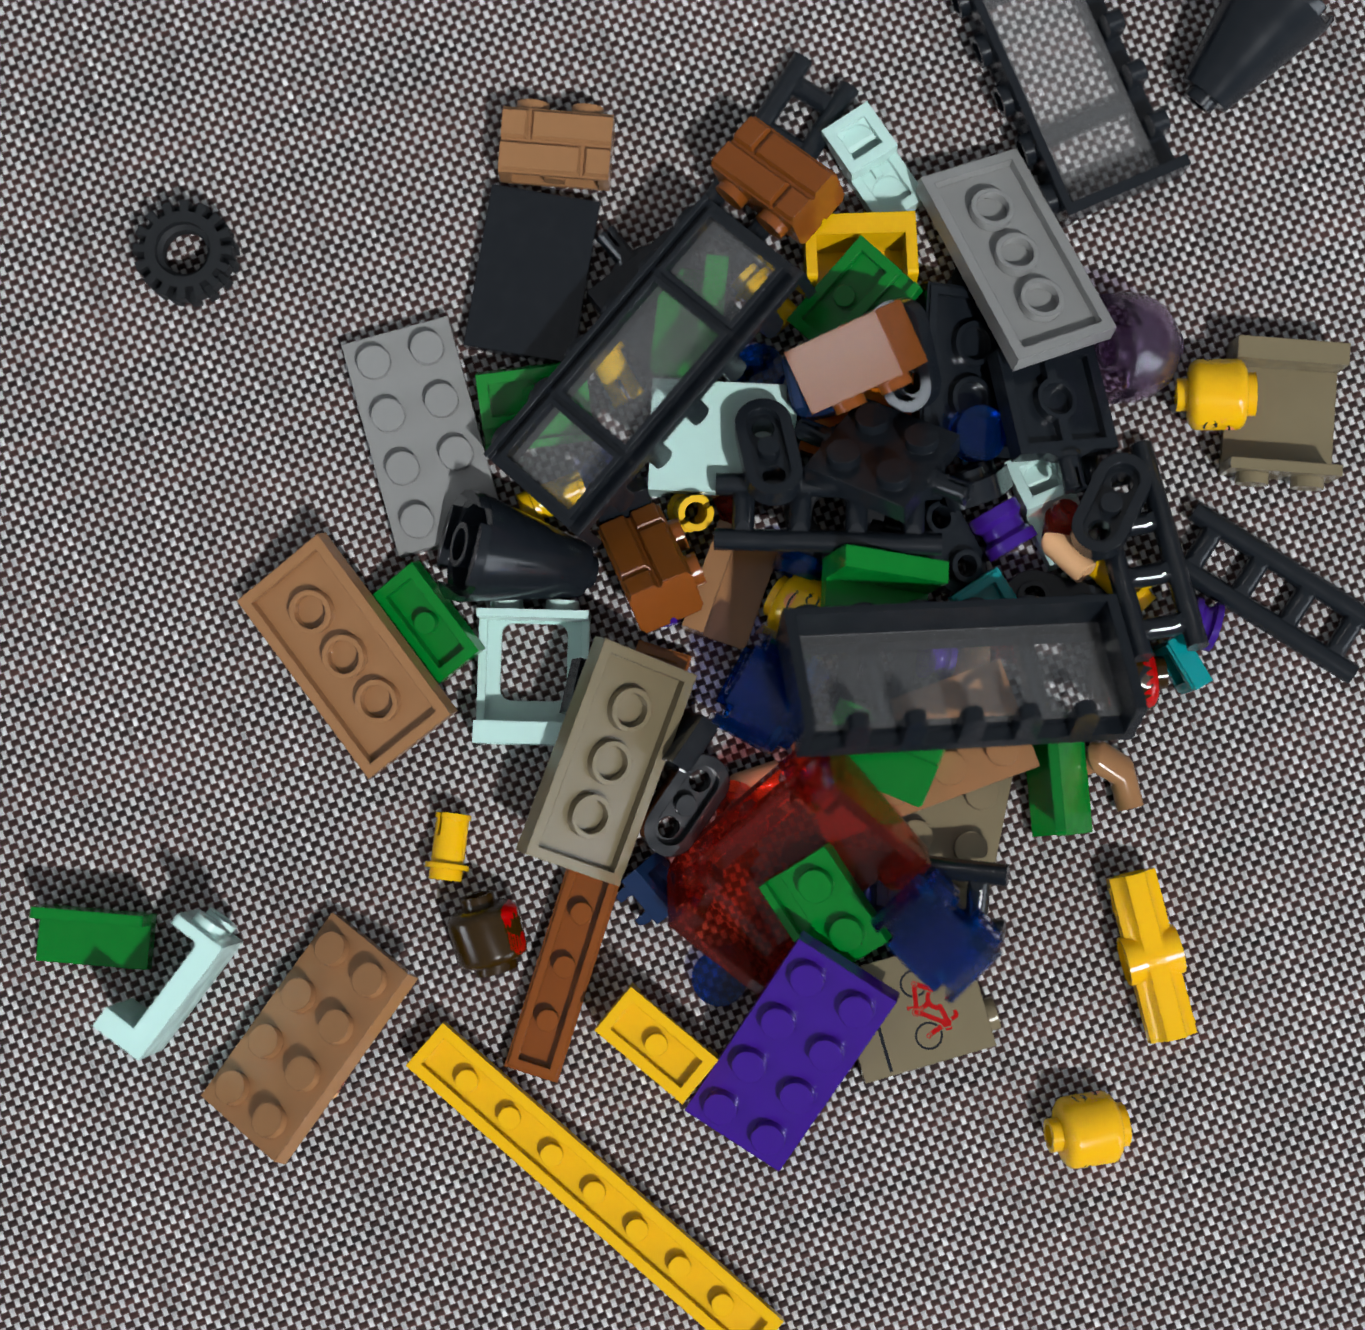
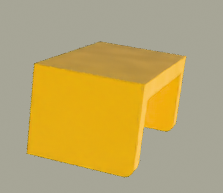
[802,211,919,298]
[594,982,719,1104]

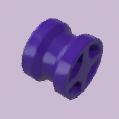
[968,496,1038,562]

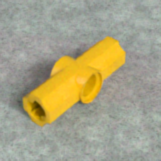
[1106,867,1197,1044]

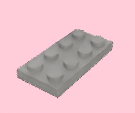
[916,148,1117,371]
[341,316,499,558]

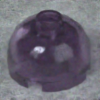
[1094,292,1184,404]

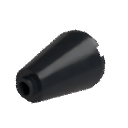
[1182,0,1334,114]
[437,490,599,602]

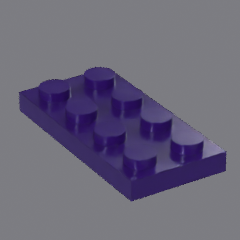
[684,931,900,1171]

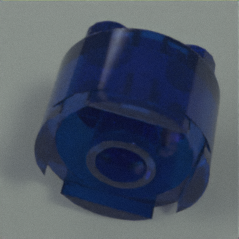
[708,624,830,755]
[870,868,1003,1003]

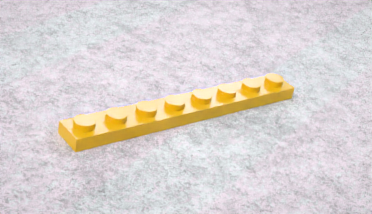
[406,1021,784,1330]

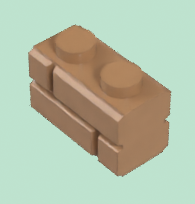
[498,99,615,191]

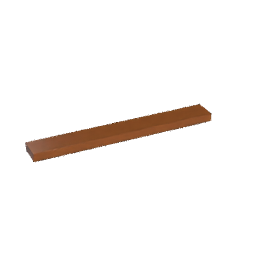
[504,640,692,1083]

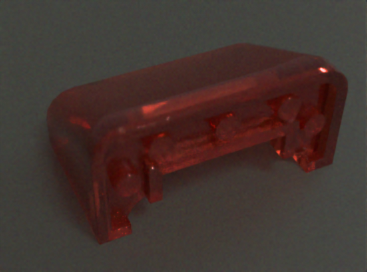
[667,750,931,996]

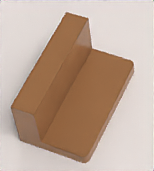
[682,520,779,650]

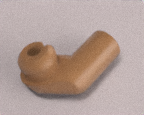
[1085,741,1144,812]

